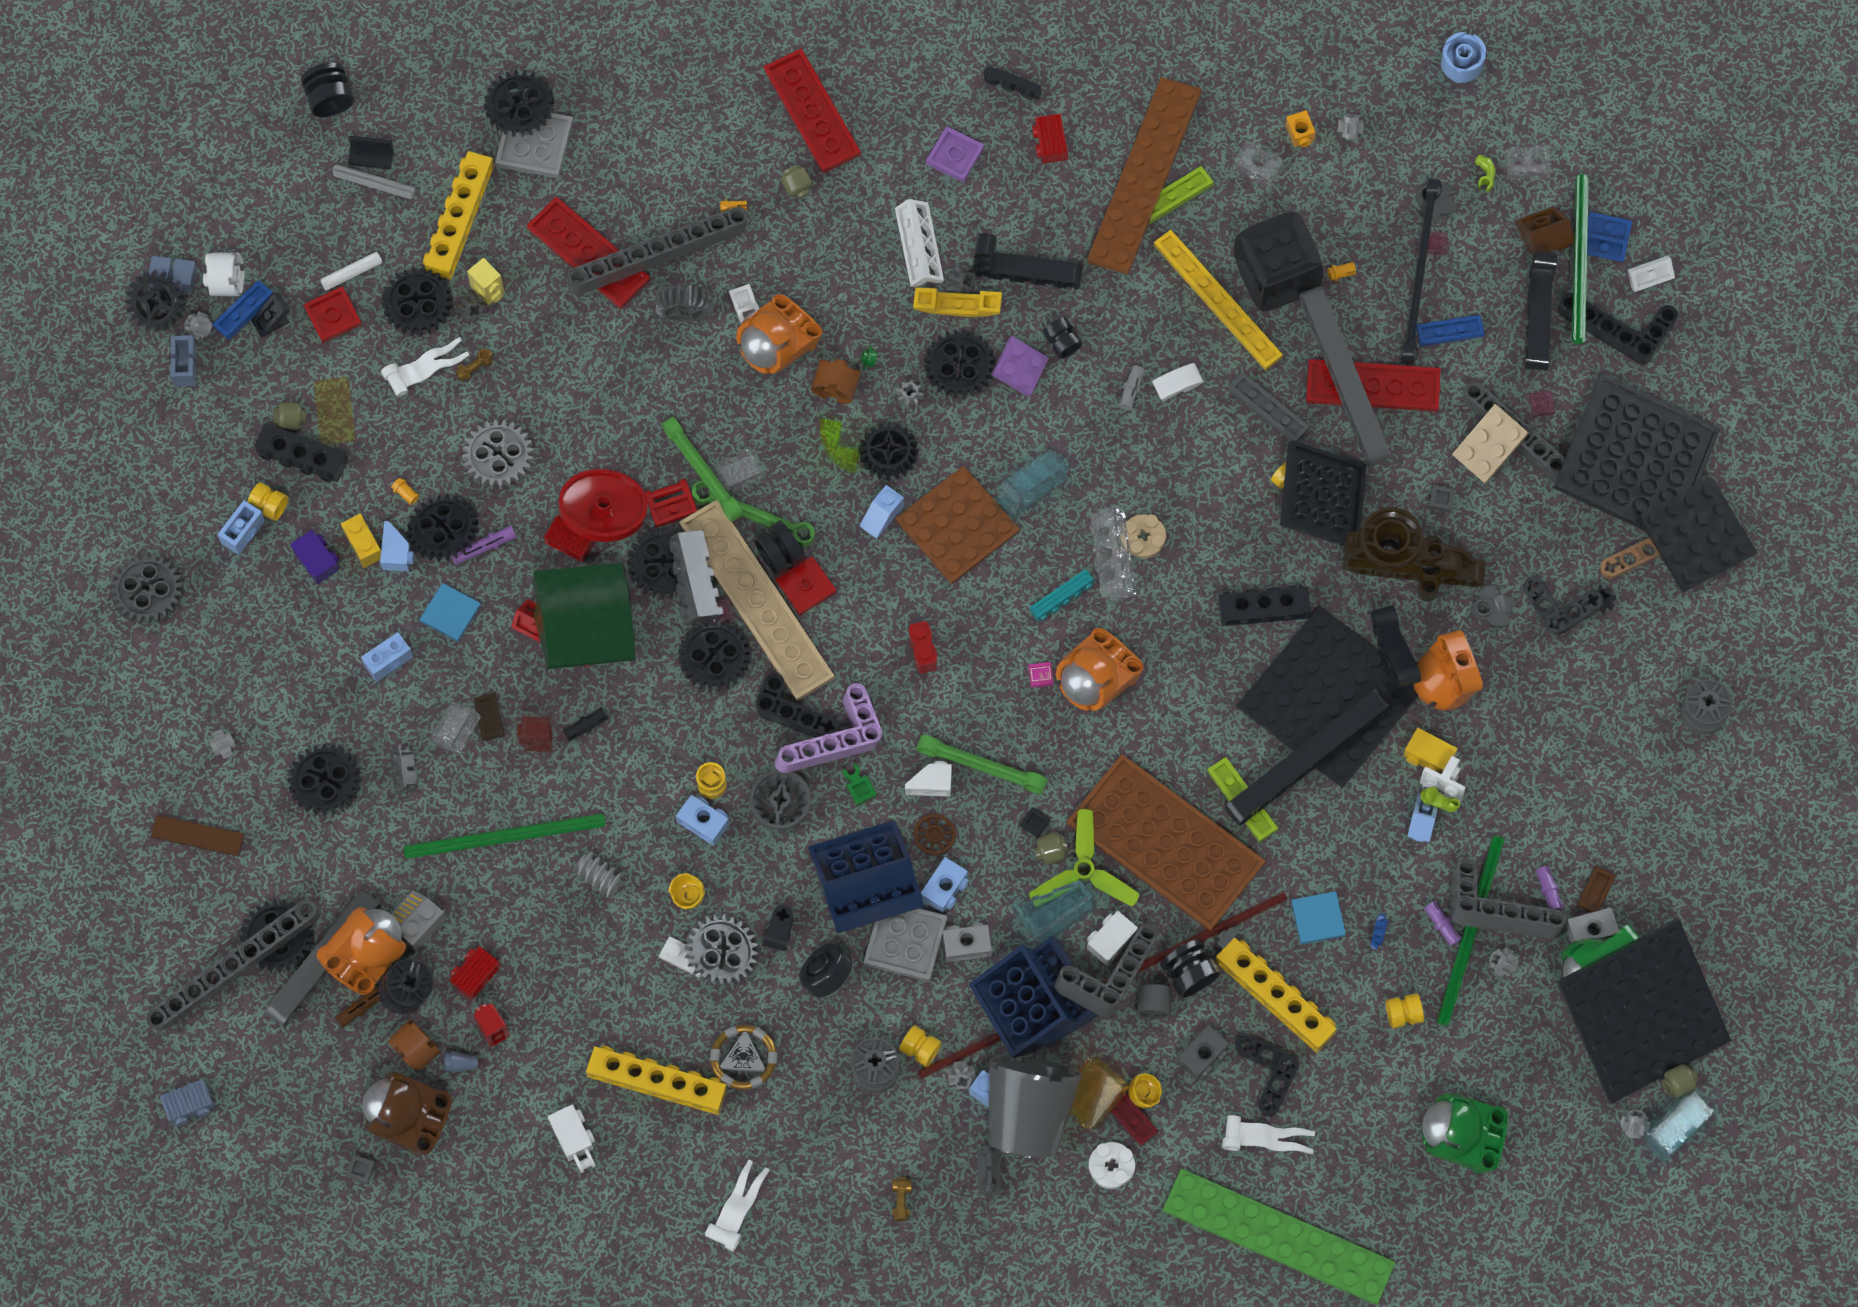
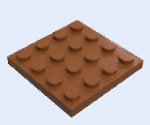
[895,466,1020,585]

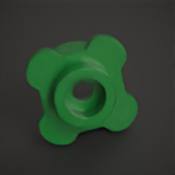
[860,345,877,370]

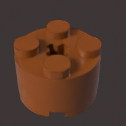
[811,359,861,404]
[387,1018,441,1072]

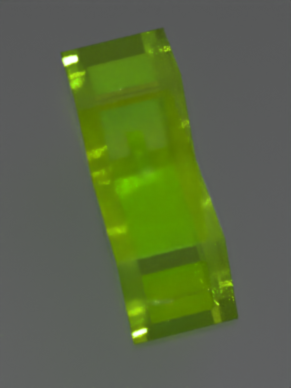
[820,418,859,473]

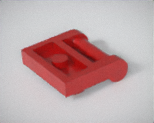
[644,478,697,528]

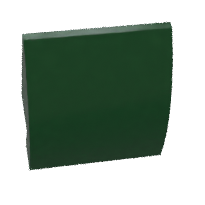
[532,563,635,669]

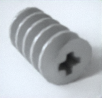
[572,851,622,899]

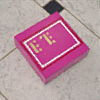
[1028,662,1053,688]

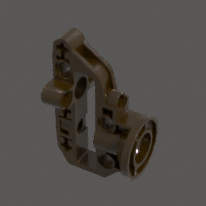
[1342,507,1486,602]

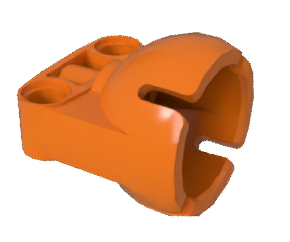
[1414,630,1483,711]

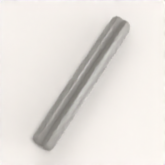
[333,164,416,199]

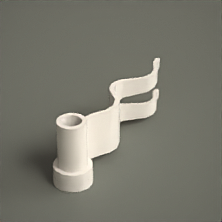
[381,337,470,397]
[1222,1115,1315,1154]
[705,1160,770,1252]

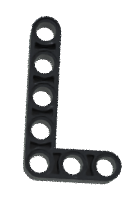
[974,233,1083,290]
[1525,251,1557,371]
[1558,293,1678,364]

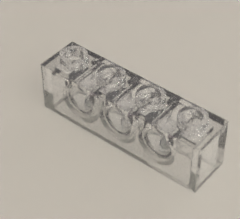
[1090,507,1136,602]

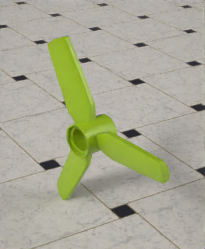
[1029,809,1139,906]

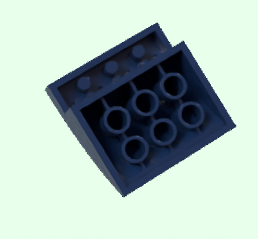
[808,820,924,934]
[969,936,1099,1058]

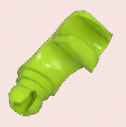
[1475,155,1496,193]
[1420,787,1460,812]

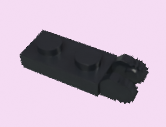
[983,66,1042,100]

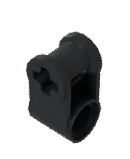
[763,905,793,952]

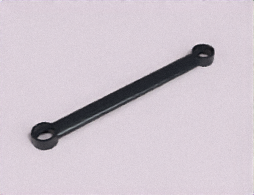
[1401,178,1442,365]

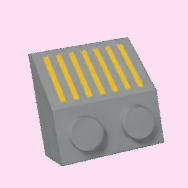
[391,890,446,952]

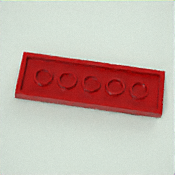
[763,48,861,174]
[526,196,651,310]
[1306,359,1441,412]

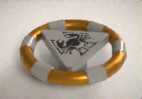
[710,1025,777,1090]

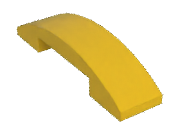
[913,287,1002,317]

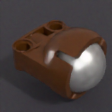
[363,1072,452,1156]

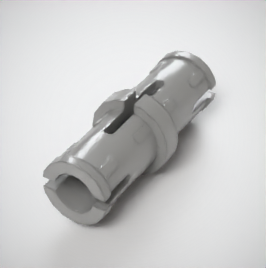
[1118,365,1145,411]

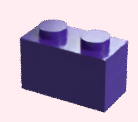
[290,530,339,585]

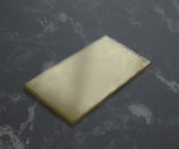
[313,376,356,445]

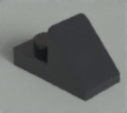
[251,293,290,338]

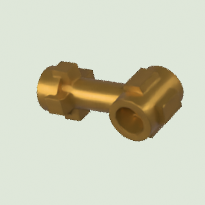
[455,348,494,382]
[891,1177,912,1222]

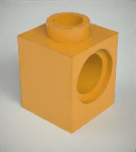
[1285,110,1316,147]

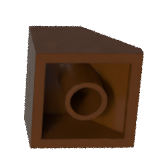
[1514,206,1574,255]

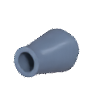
[444,1051,478,1074]

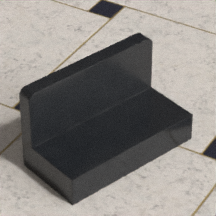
[348,136,394,170]

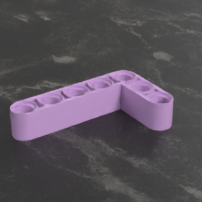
[774,683,882,773]

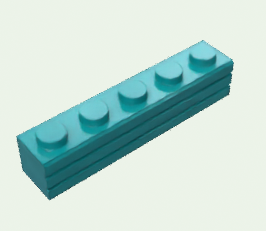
[1029,569,1094,622]

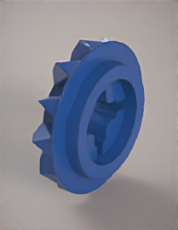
[1370,913,1388,950]

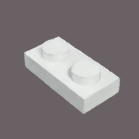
[1628,256,1675,292]
[659,936,710,978]

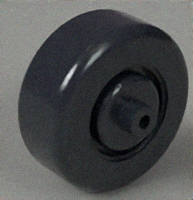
[799,943,852,998]

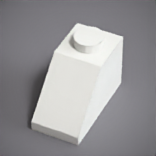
[905,761,952,797]

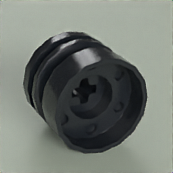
[300,63,354,118]
[1160,939,1221,998]
[377,959,433,1015]

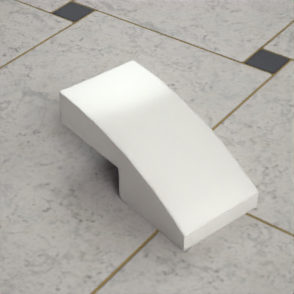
[729,284,759,324]
[1152,363,1204,401]

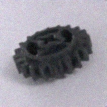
[125,270,187,332]

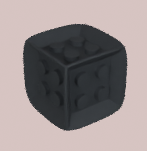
[1234,211,1324,312]

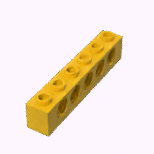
[423,151,494,280]
[1215,937,1337,1053]
[586,1045,727,1115]

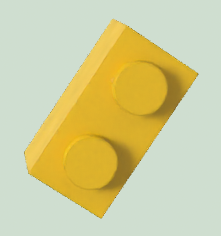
[341,514,381,568]
[1403,727,1458,774]

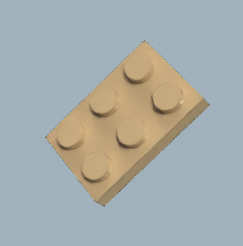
[1452,404,1529,483]

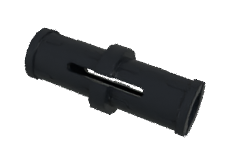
[563,707,608,742]

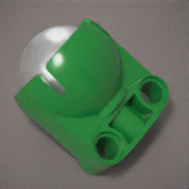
[1561,924,1640,977]
[1422,1093,1508,1174]

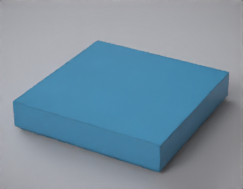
[419,583,481,642]
[1291,891,1346,945]

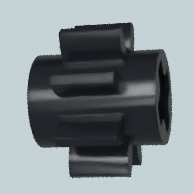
[1588,585,1616,615]

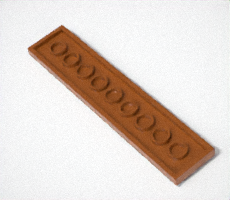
[1087,77,1202,275]

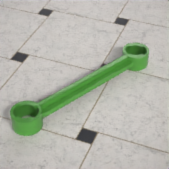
[661,416,743,522]
[692,481,815,547]
[916,735,1048,794]

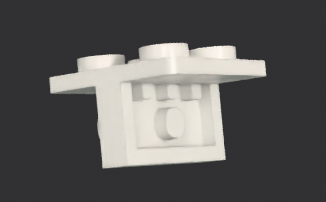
[1420,756,1466,803]

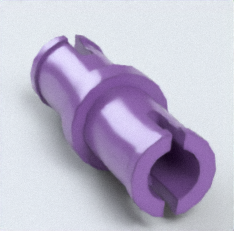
[1536,866,1564,911]
[1424,901,1462,946]

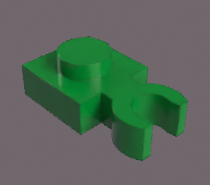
[843,764,877,806]

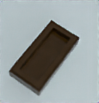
[473,693,505,741]

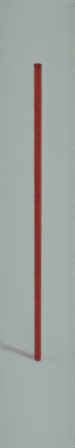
[917,892,1288,1079]

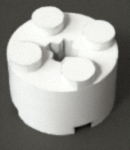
[203,252,245,296]

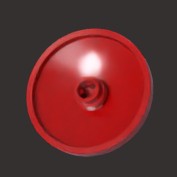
[558,469,648,542]

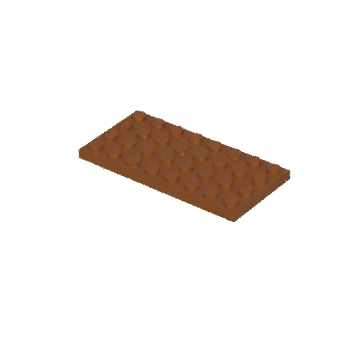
[1066,754,1266,932]

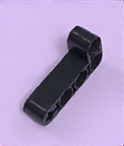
[1371,605,1421,688]
[756,673,839,738]

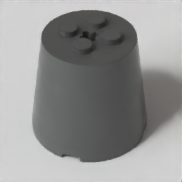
[988,1056,1082,1159]

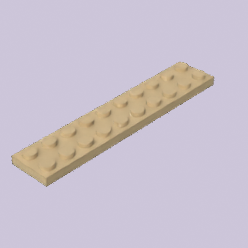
[679,500,835,701]

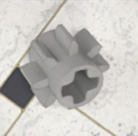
[1337,114,1364,139]
[184,311,212,340]
[896,380,923,409]
[209,729,236,759]
[1489,948,1518,977]
[947,1060,976,1090]
[1620,1110,1651,1138]

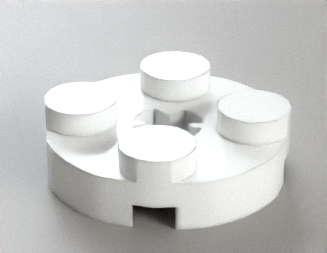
[1089,1142,1135,1189]

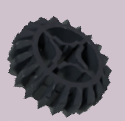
[859,422,919,481]

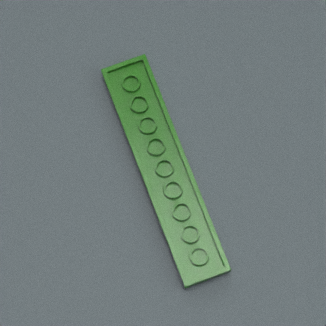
[1162,1169,1395,1306]

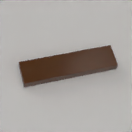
[151,815,245,857]

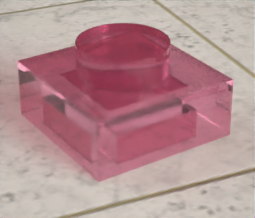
[1427,232,1448,256]
[1529,391,1555,417]
[712,598,735,625]

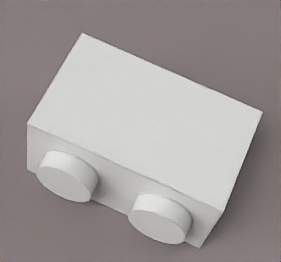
[1087,911,1138,967]

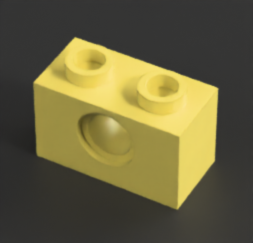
[467,258,505,305]

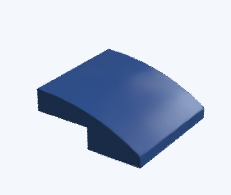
[1587,212,1632,262]

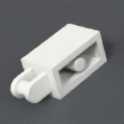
[547,1104,595,1173]

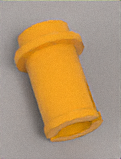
[720,199,747,213]
[1327,262,1356,282]
[391,478,420,506]

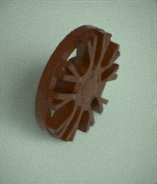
[913,814,956,856]

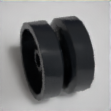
[753,520,806,578]

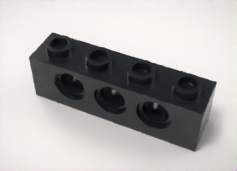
[255,423,348,483]
[1218,585,1311,627]

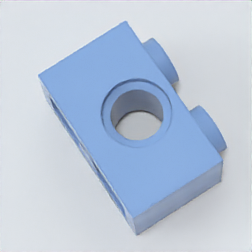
[217,500,265,555]
[361,632,413,682]
[676,795,729,846]
[921,857,969,913]

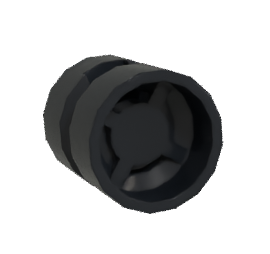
[1043,317,1083,359]

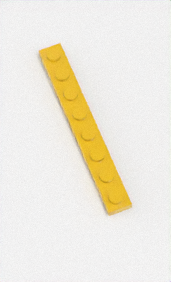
[1154,230,1283,371]

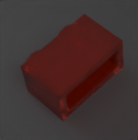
[517,716,553,752]

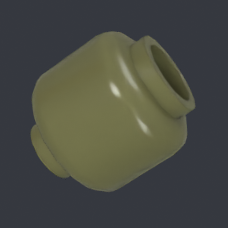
[781,165,813,199]
[273,402,306,431]
[1034,832,1069,865]
[1662,1064,1698,1098]

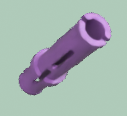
[451,525,517,566]

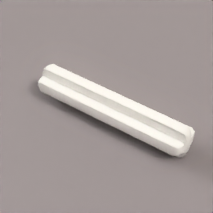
[321,252,382,290]

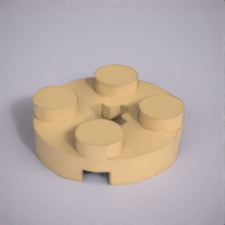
[1122,514,1166,558]

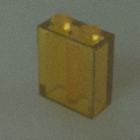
[1070,1056,1131,1130]

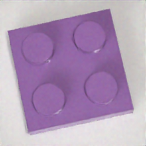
[926,126,984,183]
[991,336,1049,396]

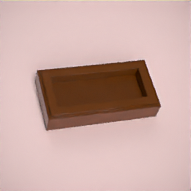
[1576,866,1616,913]

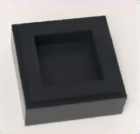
[1019,807,1051,838]

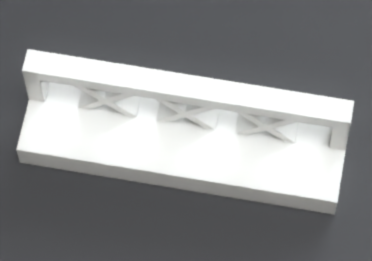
[895,199,944,287]

